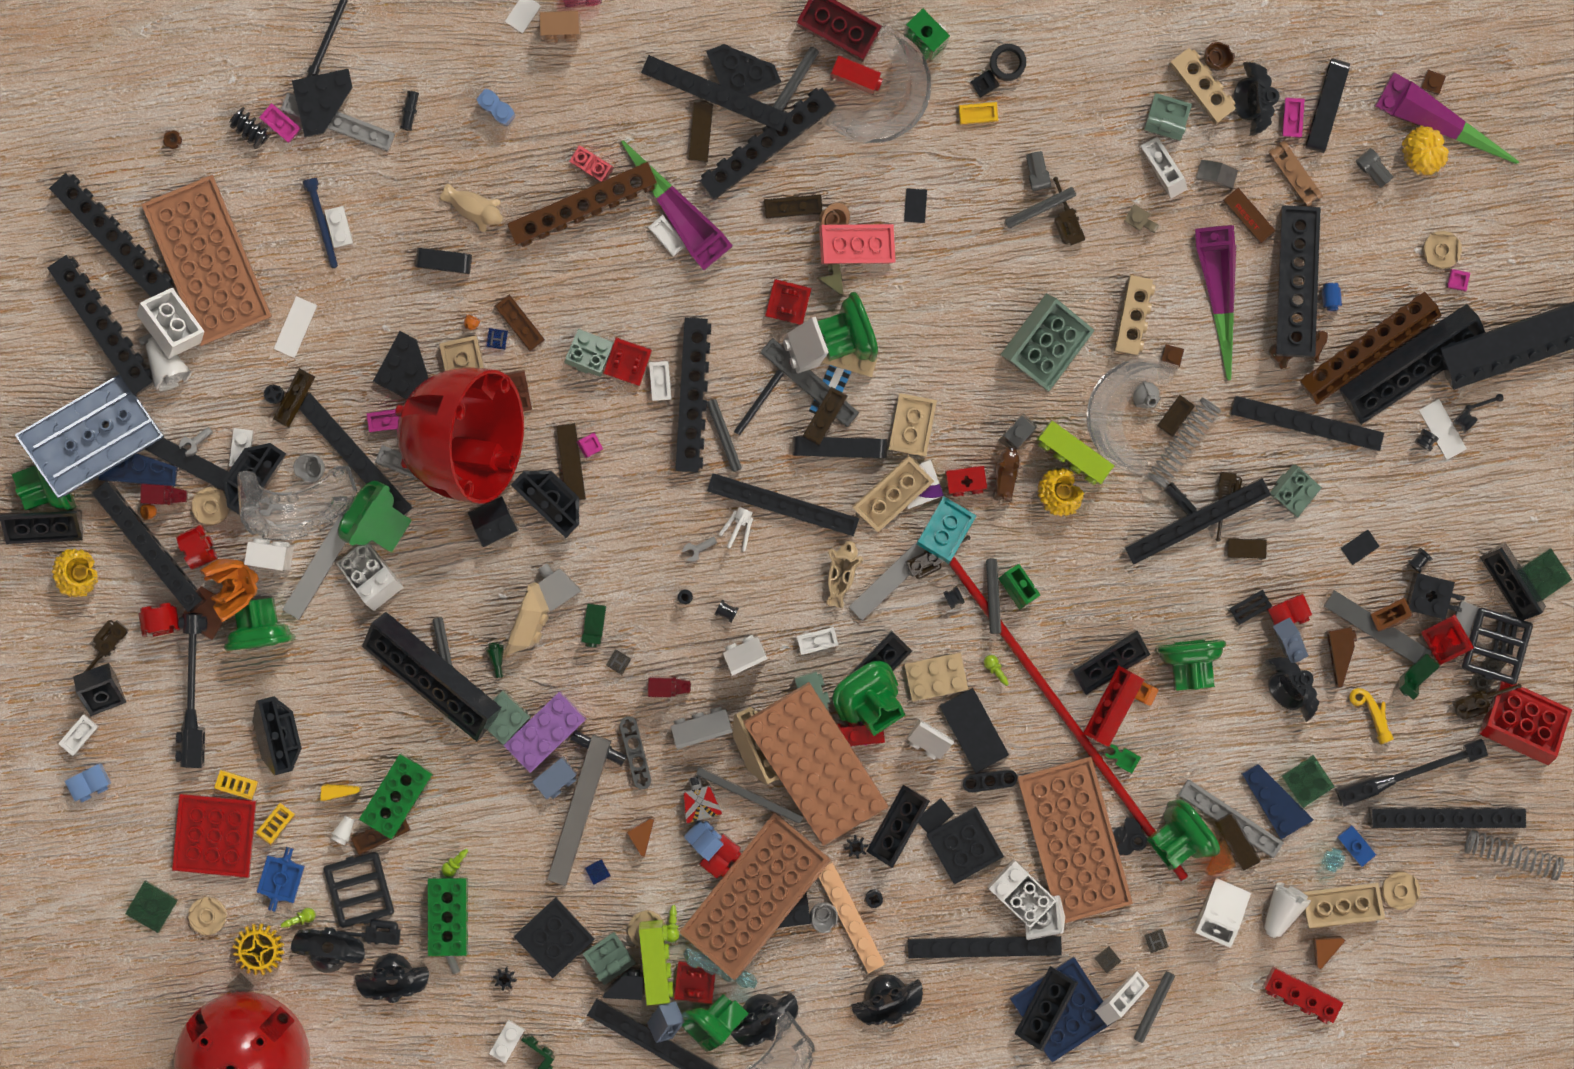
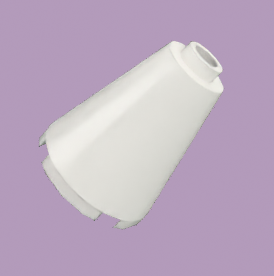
[146,337,191,391]
[1264,882,1311,938]

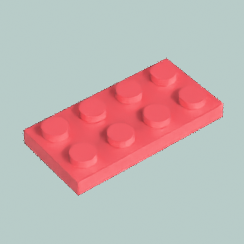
[819,224,896,264]

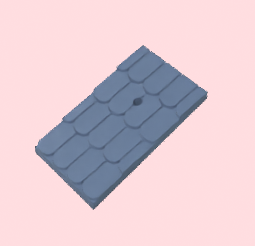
[15,375,164,499]

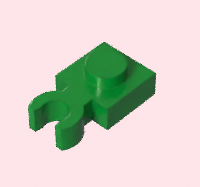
[1105,744,1141,774]

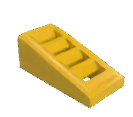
[214,769,258,800]
[321,784,362,801]
[256,803,295,846]

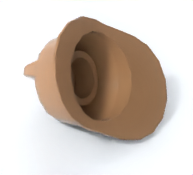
[819,203,850,236]

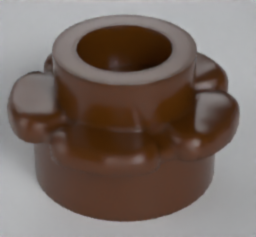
[163,130,182,149]

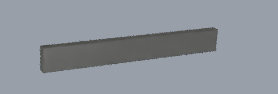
[547,734,612,886]

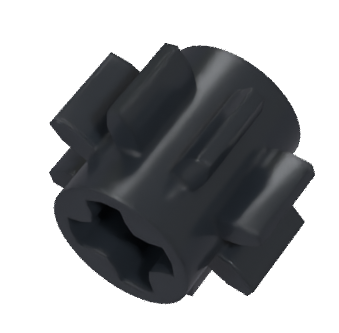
[844,835,868,859]
[493,966,517,991]

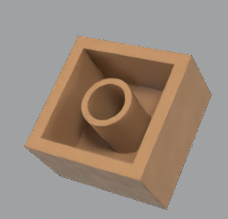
[539,11,581,43]

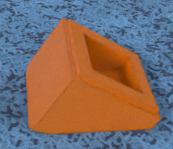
[1135,682,1159,706]

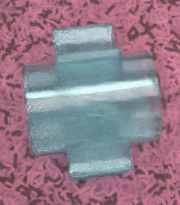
[1322,848,1345,872]

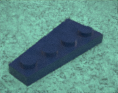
[98,453,178,486]
[1241,764,1314,839]

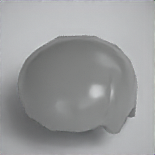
[293,453,325,483]
[810,902,838,933]

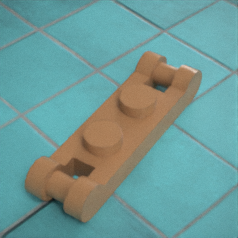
[1268,140,1323,207]

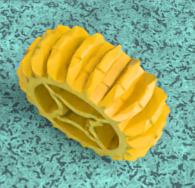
[232,923,285,975]

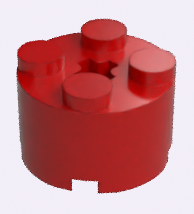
[176,524,218,570]
[138,603,180,637]

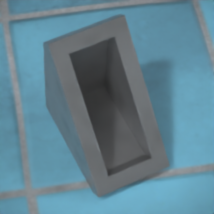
[1196,160,1238,189]

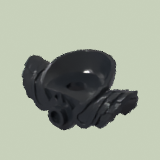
[1233,62,1280,136]
[1263,657,1320,722]
[291,927,365,973]
[355,953,429,1003]
[851,974,923,1025]
[731,993,799,1047]

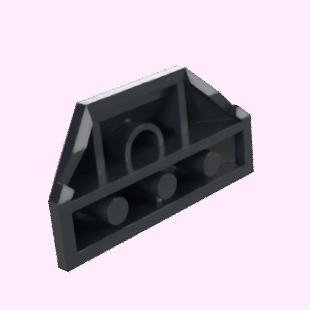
[223,443,286,518]
[511,471,579,538]
[252,696,302,776]

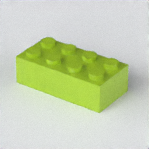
[1036,420,1115,485]
[639,920,674,1005]

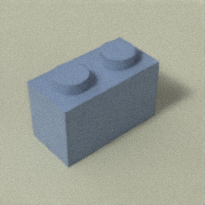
[1273,618,1308,663]
[532,757,577,799]
[647,1001,685,1043]

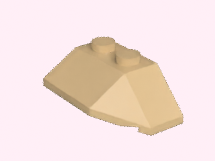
[503,582,549,656]
[732,707,779,785]

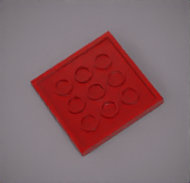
[172,794,257,878]

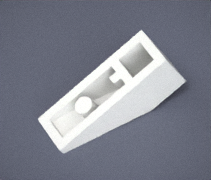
[1141,137,1188,199]
[1095,971,1149,1026]

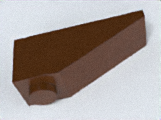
[1326,627,1357,688]

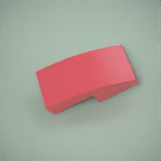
[569,145,614,182]

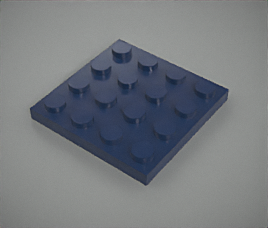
[1010,956,1114,1063]

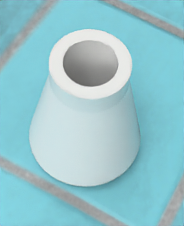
[331,816,355,846]

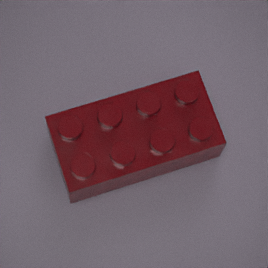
[796,0,882,62]

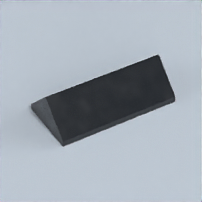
[0,511,83,544]
[1480,542,1546,620]
[1070,629,1151,695]
[846,630,912,677]
[866,785,930,868]
[1014,966,1078,1051]

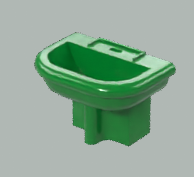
[817,292,878,362]
[12,465,76,510]
[338,481,412,553]
[224,597,296,651]
[1155,639,1227,691]
[832,661,906,736]
[1146,799,1220,870]
[681,994,749,1052]

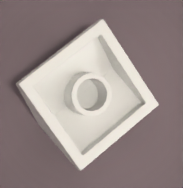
[1025,895,1065,940]

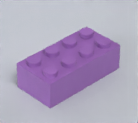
[504,691,587,773]

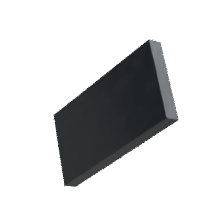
[939,688,1009,773]

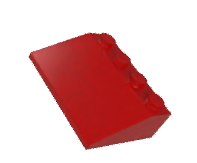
[1479,681,1572,766]

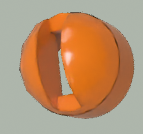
[464,314,481,330]
[140,504,157,520]

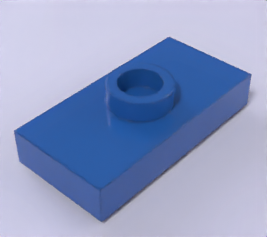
[1337,825,1376,867]

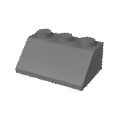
[671,706,733,749]

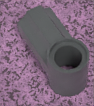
[1356,148,1394,188]
[1026,151,1051,191]

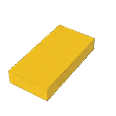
[958,102,999,125]

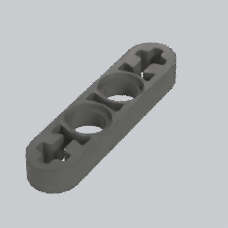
[620,716,651,789]

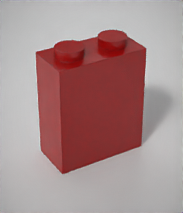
[831,55,883,95]

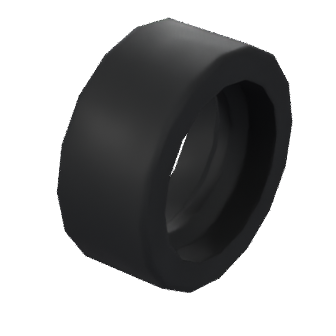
[990,44,1026,81]

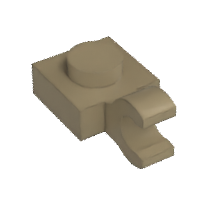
[1124,204,1159,233]

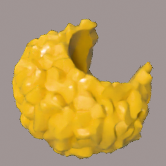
[1402,126,1449,176]
[1038,468,1084,517]
[52,549,98,598]

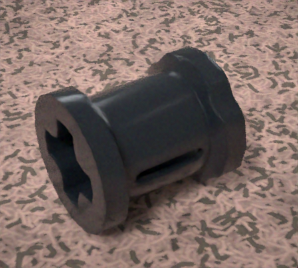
[1407,548,1433,573]
[714,600,739,623]
[865,889,883,908]

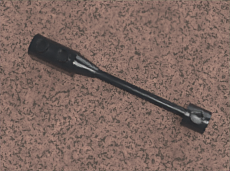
[175,613,208,768]
[1335,739,1488,807]

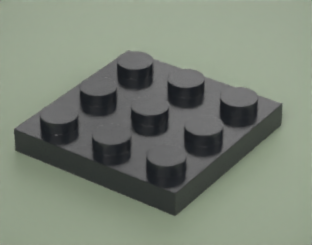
[926,806,1004,885]
[514,897,595,978]

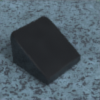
[971,70,1000,98]

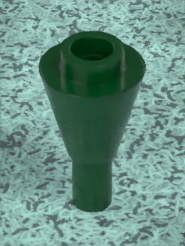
[485,642,504,678]

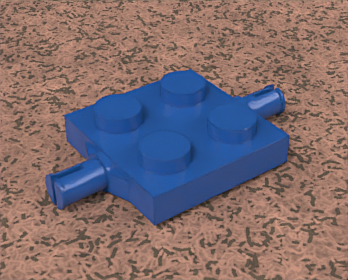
[257,847,305,912]

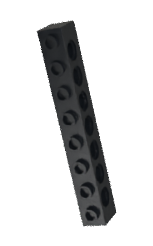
[700,88,836,200]
[49,173,174,297]
[47,255,154,396]
[675,317,712,473]
[92,481,207,613]
[1369,807,1526,828]

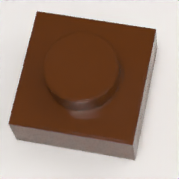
[1420,70,1446,95]
[1161,344,1184,368]

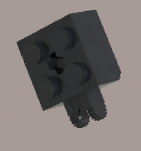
[1406,573,1465,620]

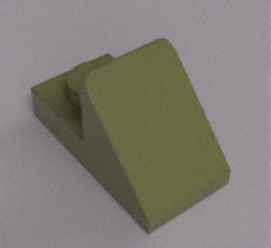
[818,264,844,295]

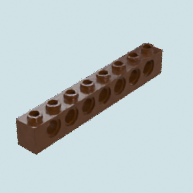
[507,162,658,247]
[1300,291,1442,405]

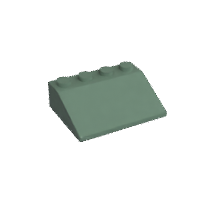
[1000,293,1095,391]

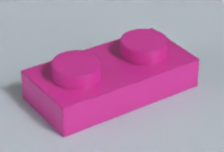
[1282,98,1305,138]
[259,103,301,143]
[366,409,399,432]

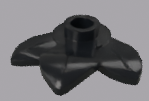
[1112,817,1147,855]

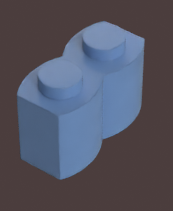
[477,89,516,126]
[64,763,111,803]
[684,820,723,861]

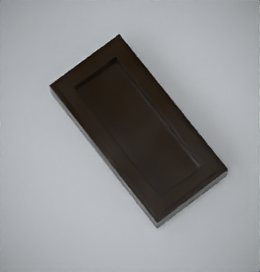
[1157,395,1195,437]
[1227,538,1267,559]

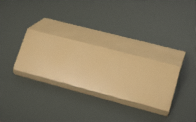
[852,455,934,532]
[1303,883,1385,929]

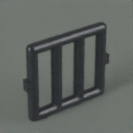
[1462,608,1533,685]
[323,852,394,928]

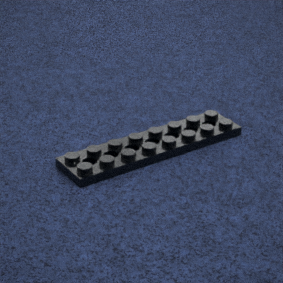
[1276,205,1321,358]

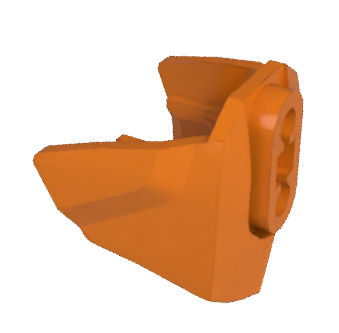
[200,559,259,622]

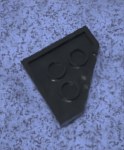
[706,44,782,97]
[292,69,353,138]
[373,331,429,399]

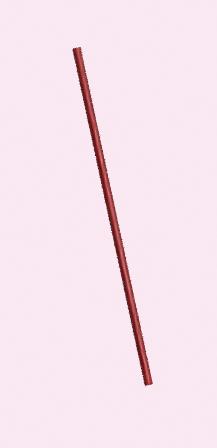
[949,556,1188,881]

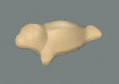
[439,184,503,232]
[826,541,863,608]

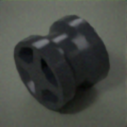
[264,384,285,404]
[1453,408,1478,433]
[1414,429,1439,452]
[943,586,965,609]

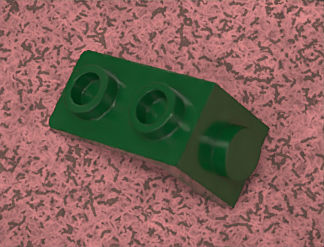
[581,604,606,648]
[1399,654,1440,700]
[521,1035,555,1069]

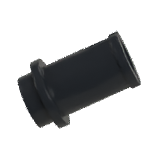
[678,589,693,605]

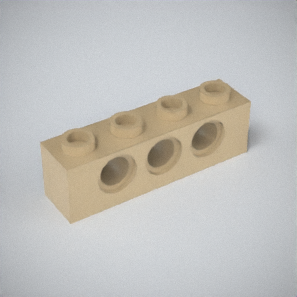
[1169,48,1236,125]
[1114,275,1155,356]

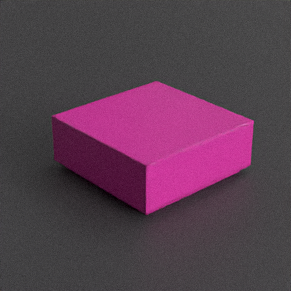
[1447,269,1470,292]
[577,432,603,458]

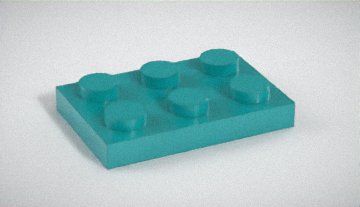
[916,496,976,564]

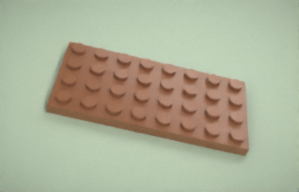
[141,175,272,346]
[743,682,889,846]
[1018,756,1133,923]
[679,812,831,981]

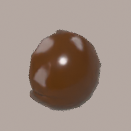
[1204,42,1235,71]

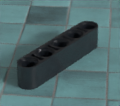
[1305,58,1350,153]
[793,436,887,458]

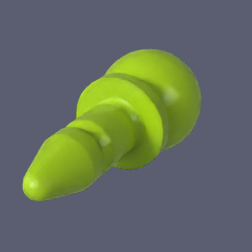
[984,655,1009,686]
[441,849,468,877]
[667,905,679,943]
[280,908,316,928]

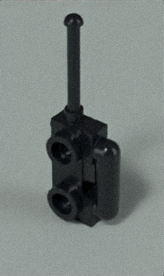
[336,920,401,945]

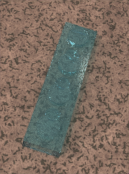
[683,948,758,989]

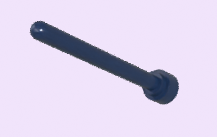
[302,177,338,269]

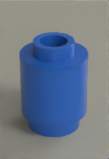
[1321,283,1342,311]

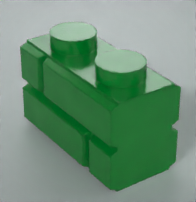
[998,564,1041,610]

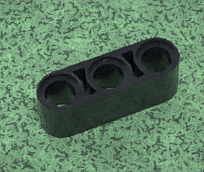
[415,248,472,274]
[962,769,1018,792]

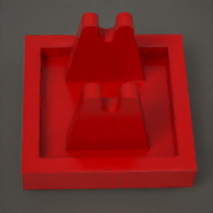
[765,279,812,325]
[603,337,652,386]
[1421,614,1474,665]
[674,961,717,1004]

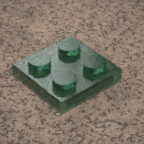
[1522,548,1572,600]
[1281,755,1335,808]
[125,880,179,933]

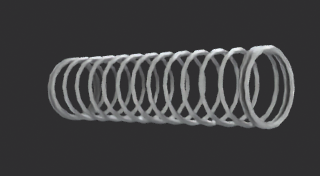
[1146,397,1221,489]
[1464,830,1564,881]

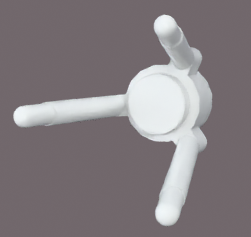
[719,507,753,552]

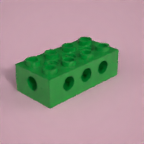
[903,8,950,62]
[359,753,434,840]
[428,878,468,956]

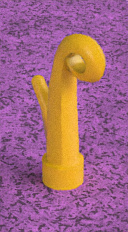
[1349,688,1394,745]

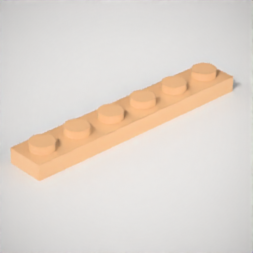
[818,862,885,973]

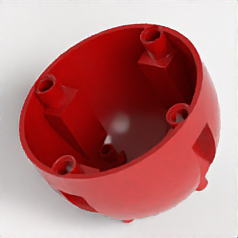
[395,367,524,504]
[174,991,310,1069]

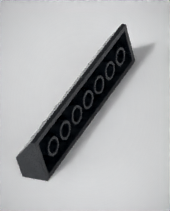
[1440,302,1574,390]
[1339,304,1485,425]
[362,612,502,742]

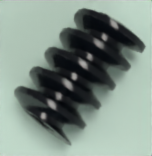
[229,107,271,149]

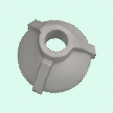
[1133,381,1161,408]

